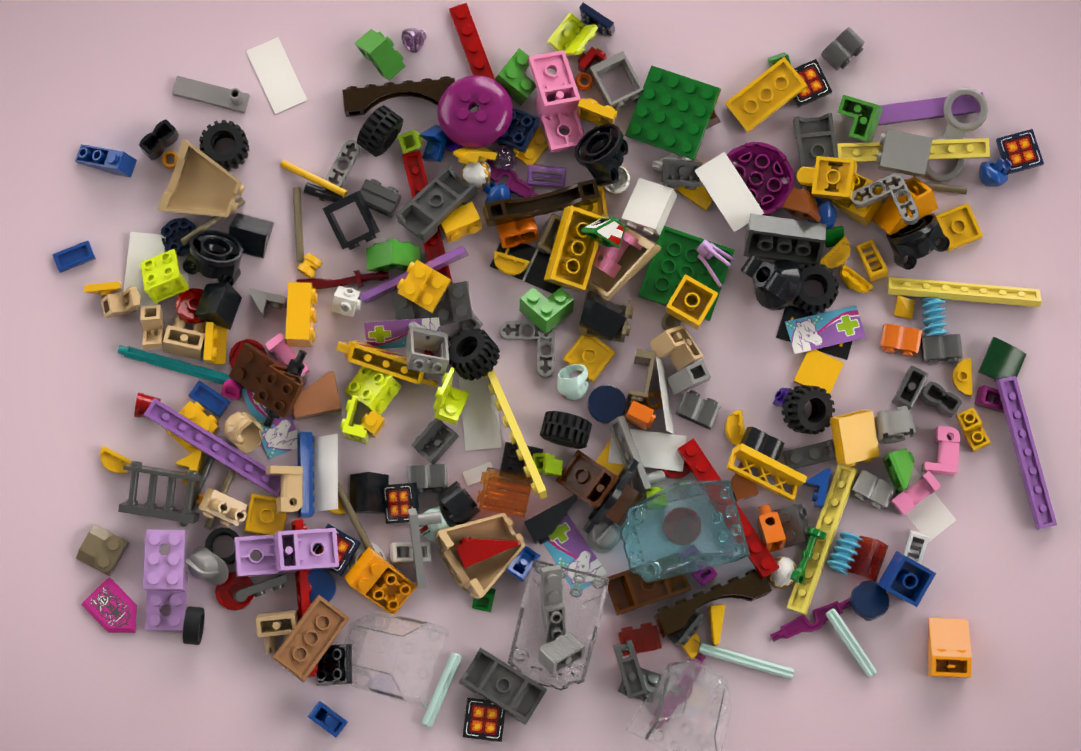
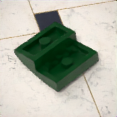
[978,337,1026,382]

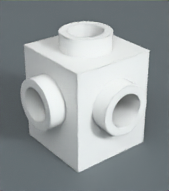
[331,286,362,317]

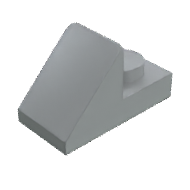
[249,288,287,318]

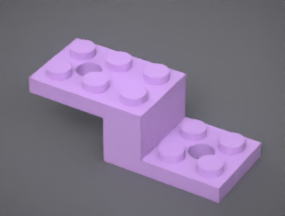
[234,528,339,577]
[143,530,188,631]

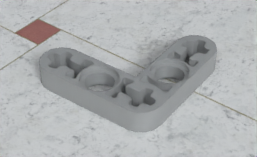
[852,174,919,225]
[500,321,555,378]

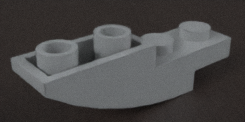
[539,565,566,643]

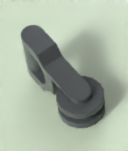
[448,315,483,342]

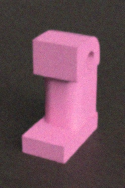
[593,232,643,278]
[265,333,310,378]
[922,426,960,475]
[891,471,941,516]

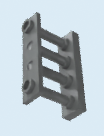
[118,461,204,524]

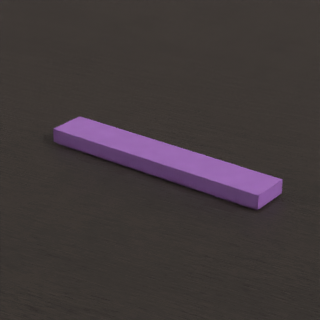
[878,92,984,126]
[360,246,469,304]

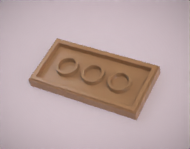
[271,595,350,682]

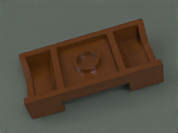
[604,553,692,616]

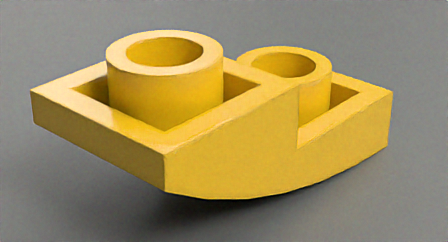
[453,147,497,164]
[956,407,991,452]

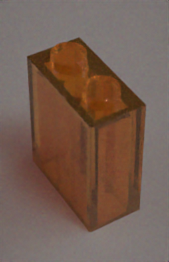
[477,467,532,517]

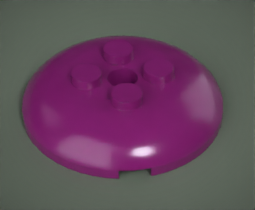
[437,75,513,148]
[727,142,794,215]

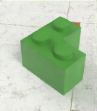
[355,29,406,81]
[494,48,536,105]
[837,95,883,142]
[366,239,421,272]
[519,287,574,334]

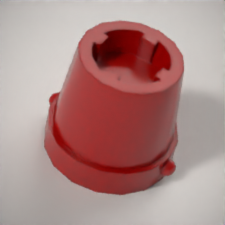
[134,392,161,418]

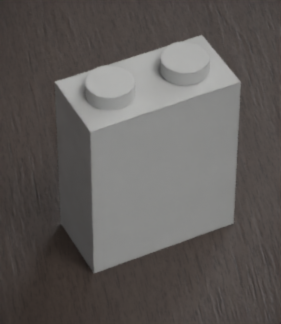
[876,129,932,178]

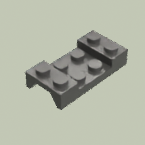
[793,113,839,192]
[396,165,477,243]
[392,281,475,325]
[459,647,547,725]

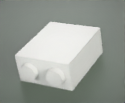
[622,178,677,236]

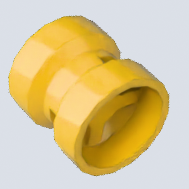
[297,253,323,279]

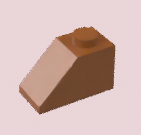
[782,188,821,223]
[727,462,759,502]

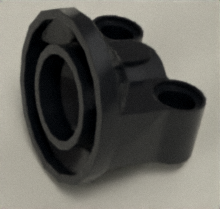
[574,124,628,186]
[886,213,950,270]
[183,230,243,286]
[741,254,803,311]

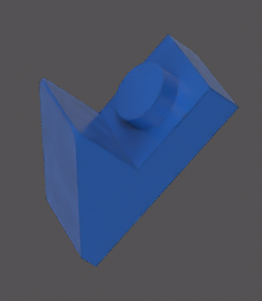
[420,125,448,162]
[803,468,831,509]
[506,546,541,582]
[307,701,348,738]

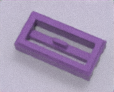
[527,164,566,188]

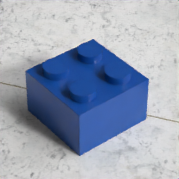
[877,551,936,607]

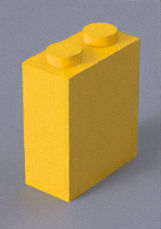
[830,410,880,467]

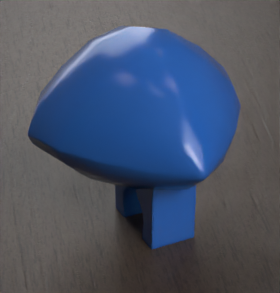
[979,157,1012,187]
[483,181,511,203]
[808,198,837,229]

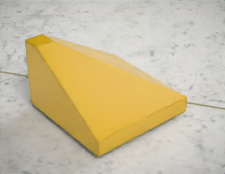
[893,295,915,319]

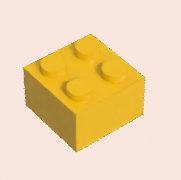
[665,274,718,330]

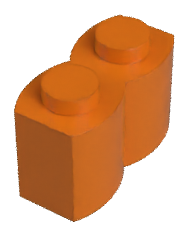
[496,217,539,248]
[879,324,922,357]
[625,400,656,431]

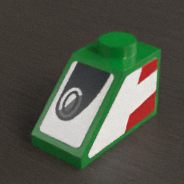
[581,217,626,248]

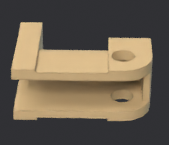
[266,466,303,513]

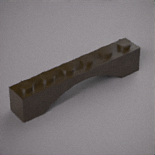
[342,76,455,117]
[483,179,600,227]
[654,569,772,638]

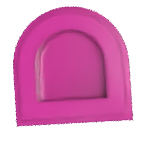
[221,379,242,400]

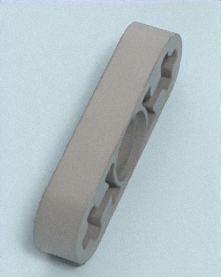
[325,140,360,188]

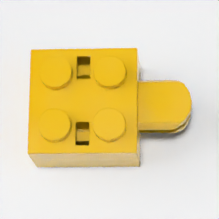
[797,156,858,201]

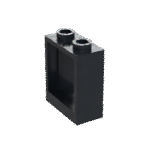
[322,191,380,250]

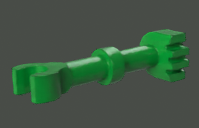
[790,526,827,584]

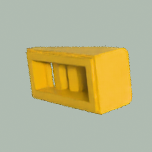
[855,239,888,283]
[708,604,725,646]

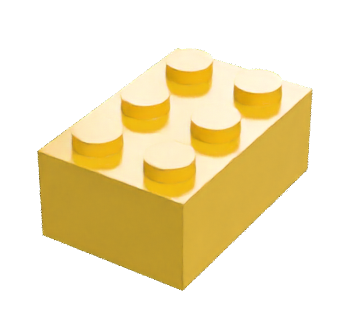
[285,282,318,347]

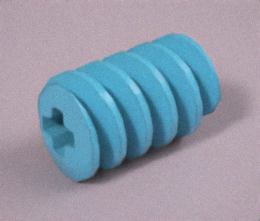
[921,298,948,337]
[827,532,864,576]

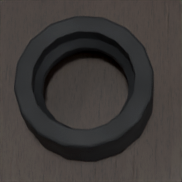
[205,527,240,565]
[183,606,205,645]

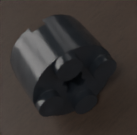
[437,481,481,525]

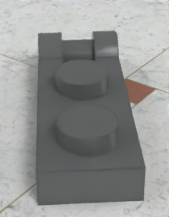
[783,439,836,470]
[233,575,288,602]
[613,640,648,699]

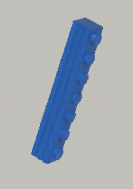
[297,432,315,518]

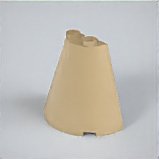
[157,139,245,217]
[587,213,662,301]
[435,513,526,599]

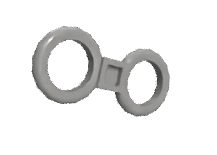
[925,88,988,182]

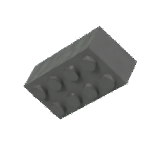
[744,213,826,265]

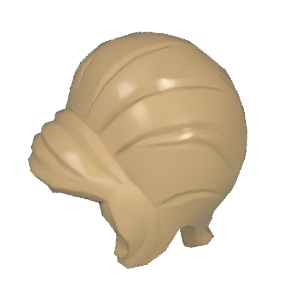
[224,412,264,454]

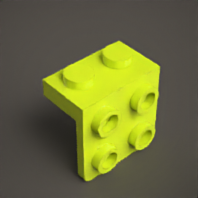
[547,13,598,56]
[345,366,402,416]

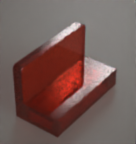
[847,536,888,582]

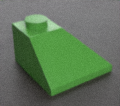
[882,448,914,494]

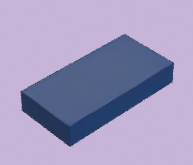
[52,241,96,273]
[188,380,231,418]

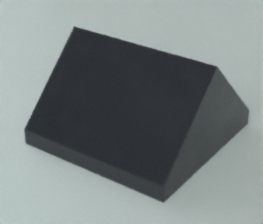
[229,213,274,259]
[194,281,242,330]
[579,291,627,341]
[350,472,389,514]

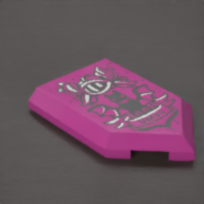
[81,577,137,633]

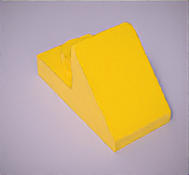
[175,450,205,488]

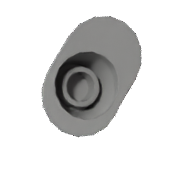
[587,516,628,553]
[185,546,229,585]

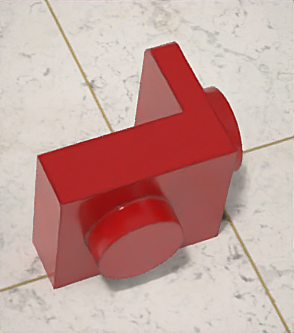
[578,47,607,72]

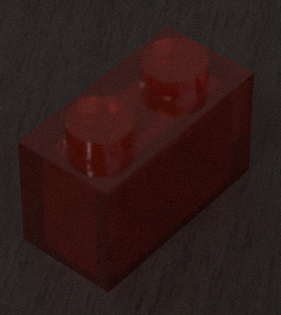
[618,622,662,657]

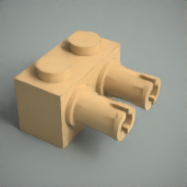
[163,314,207,360]
[198,488,247,528]
[255,609,299,654]

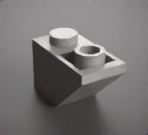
[667,360,711,396]

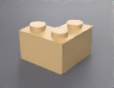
[649,324,704,371]

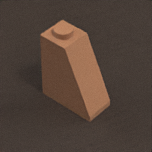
[291,371,342,421]

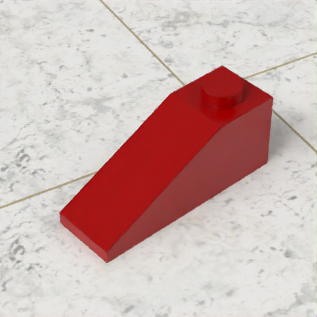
[456,536,521,568]

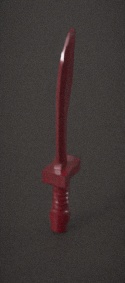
[296,270,389,289]

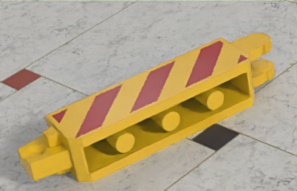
[336,340,438,387]

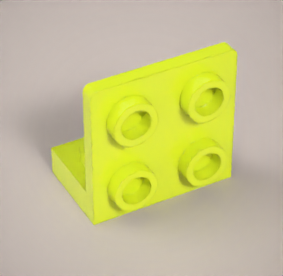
[140,249,189,303]
[433,367,469,425]
[340,395,369,444]

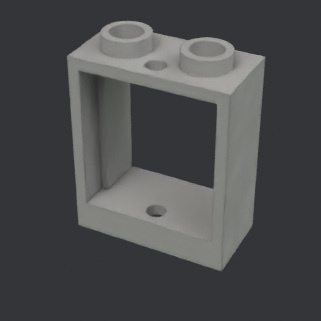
[589,51,644,111]
[405,326,449,376]

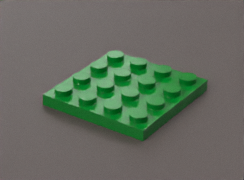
[625,65,721,160]
[638,226,734,321]

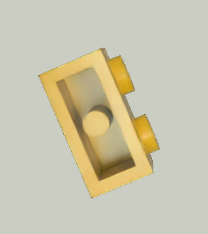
[439,202,482,243]

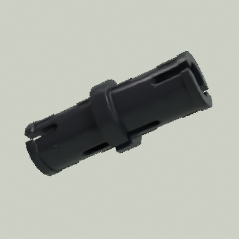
[304,182,343,202]

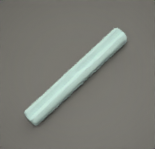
[826,609,877,677]
[422,652,462,727]

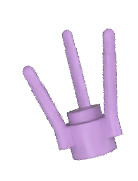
[696,240,735,287]

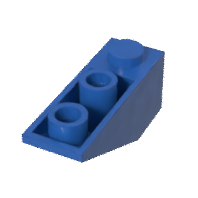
[75,144,137,178]

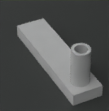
[172,76,250,114]
[609,416,665,493]
[408,508,442,589]

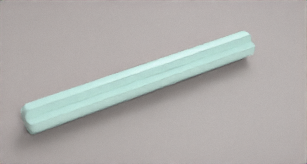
[699,643,794,679]

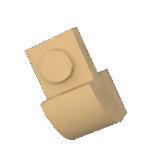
[101,286,141,318]
[140,305,165,350]

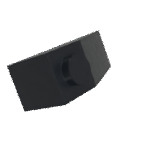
[524,495,577,545]

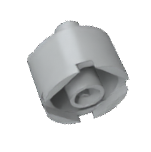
[874,406,916,444]

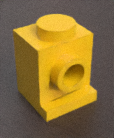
[360,410,386,438]

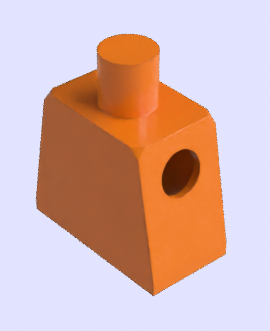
[757,504,786,552]

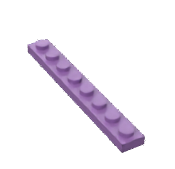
[996,376,1057,530]
[143,398,281,497]

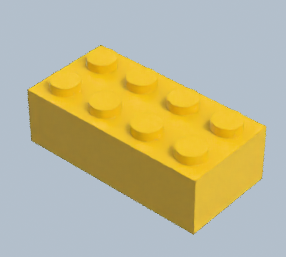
[544,206,606,292]

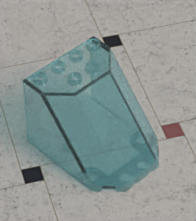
[620,480,750,583]

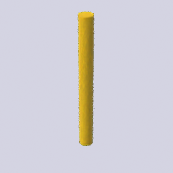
[280,160,348,197]

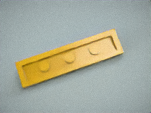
[726,443,807,502]

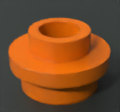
[575,72,594,91]

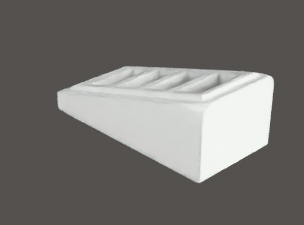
[903,529,930,564]
[390,542,431,564]

